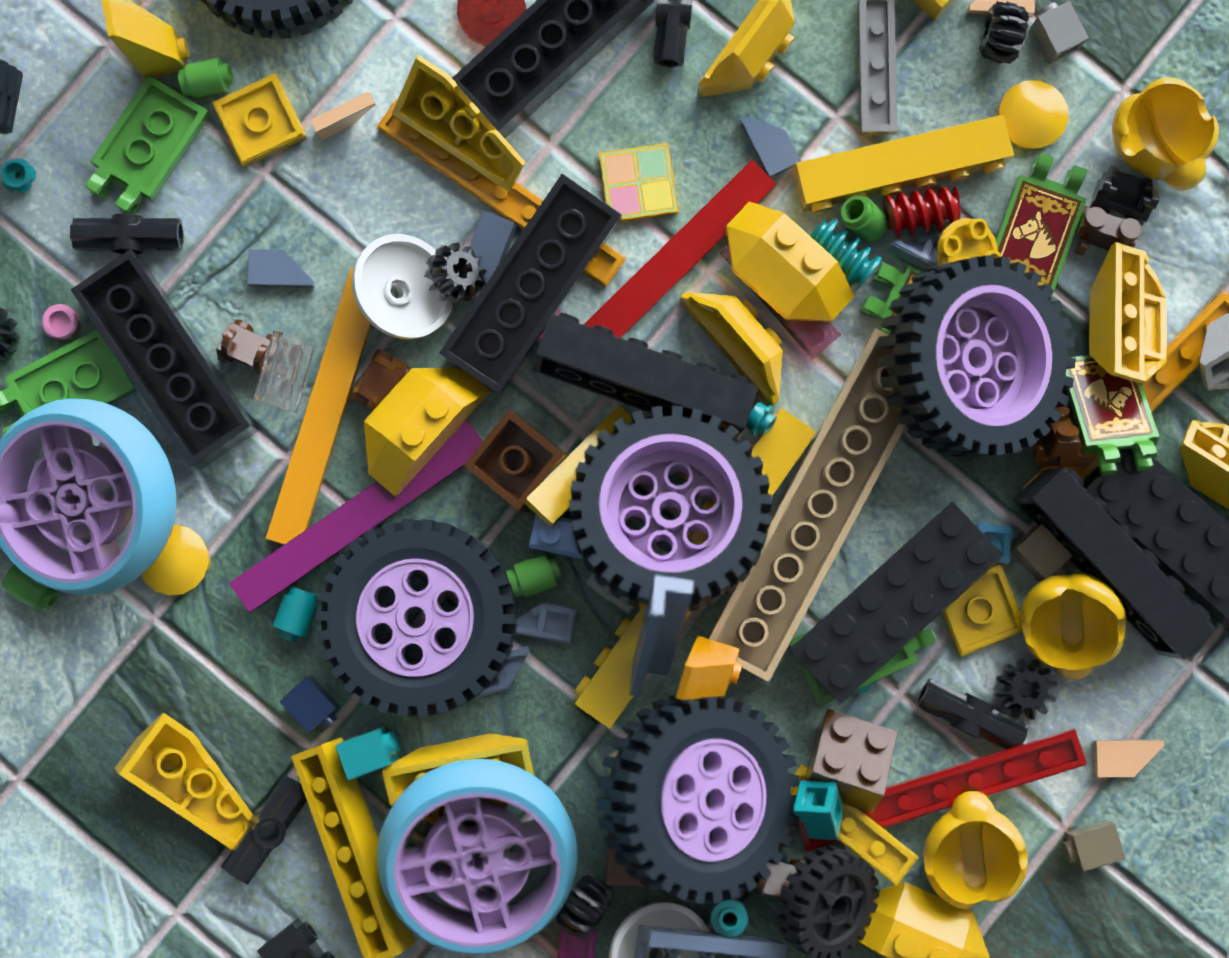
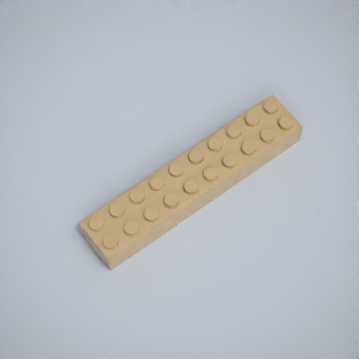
[707,328,907,682]

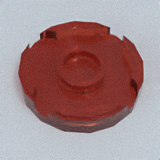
[457,0,527,46]

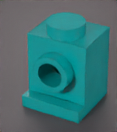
[794,781,844,840]

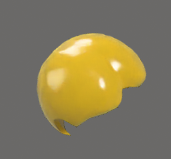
[1111,78,1219,191]
[1020,573,1126,680]
[923,791,1028,909]

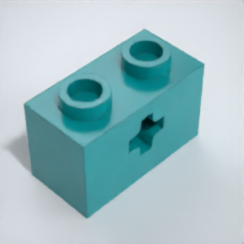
[335,725,401,780]

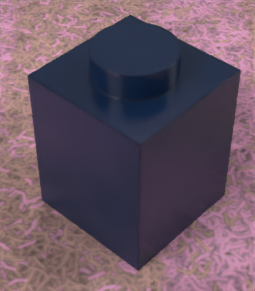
[279,676,341,734]

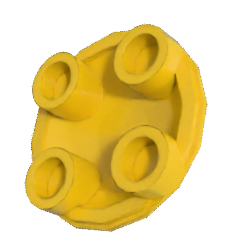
[997,81,1068,151]
[937,218,1002,265]
[141,525,211,596]

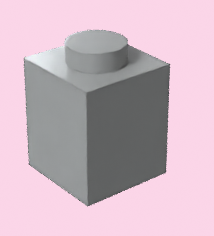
[1030,1,1089,64]

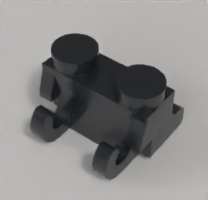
[1089,166,1160,226]

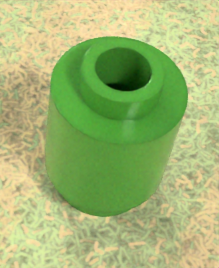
[178,57,234,99]
[841,196,888,243]
[506,553,562,598]
[2,564,60,612]

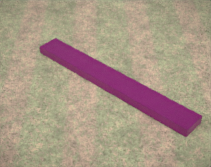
[229,419,483,613]

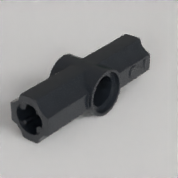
[653,0,693,68]
[70,213,184,255]
[916,678,1029,749]
[221,775,307,885]

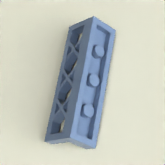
[629,575,693,697]
[634,925,788,958]

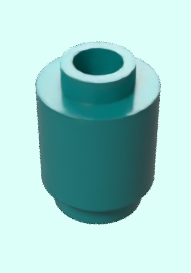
[272,586,318,642]
[709,897,748,937]

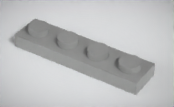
[857,0,897,135]

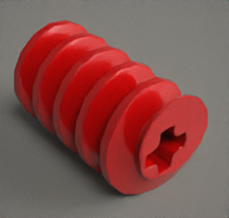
[883,186,961,239]

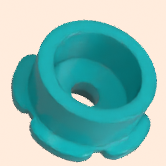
[0,158,36,193]
[745,402,777,436]

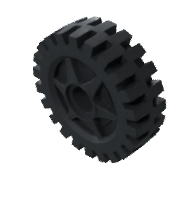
[777,846,879,958]

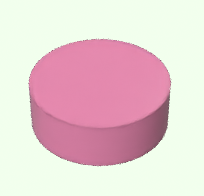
[42,304,81,341]

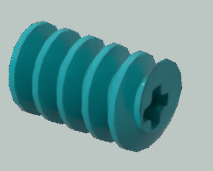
[809,218,882,292]

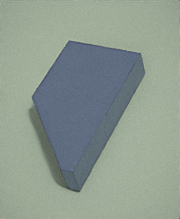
[740,117,801,178]
[470,210,518,282]

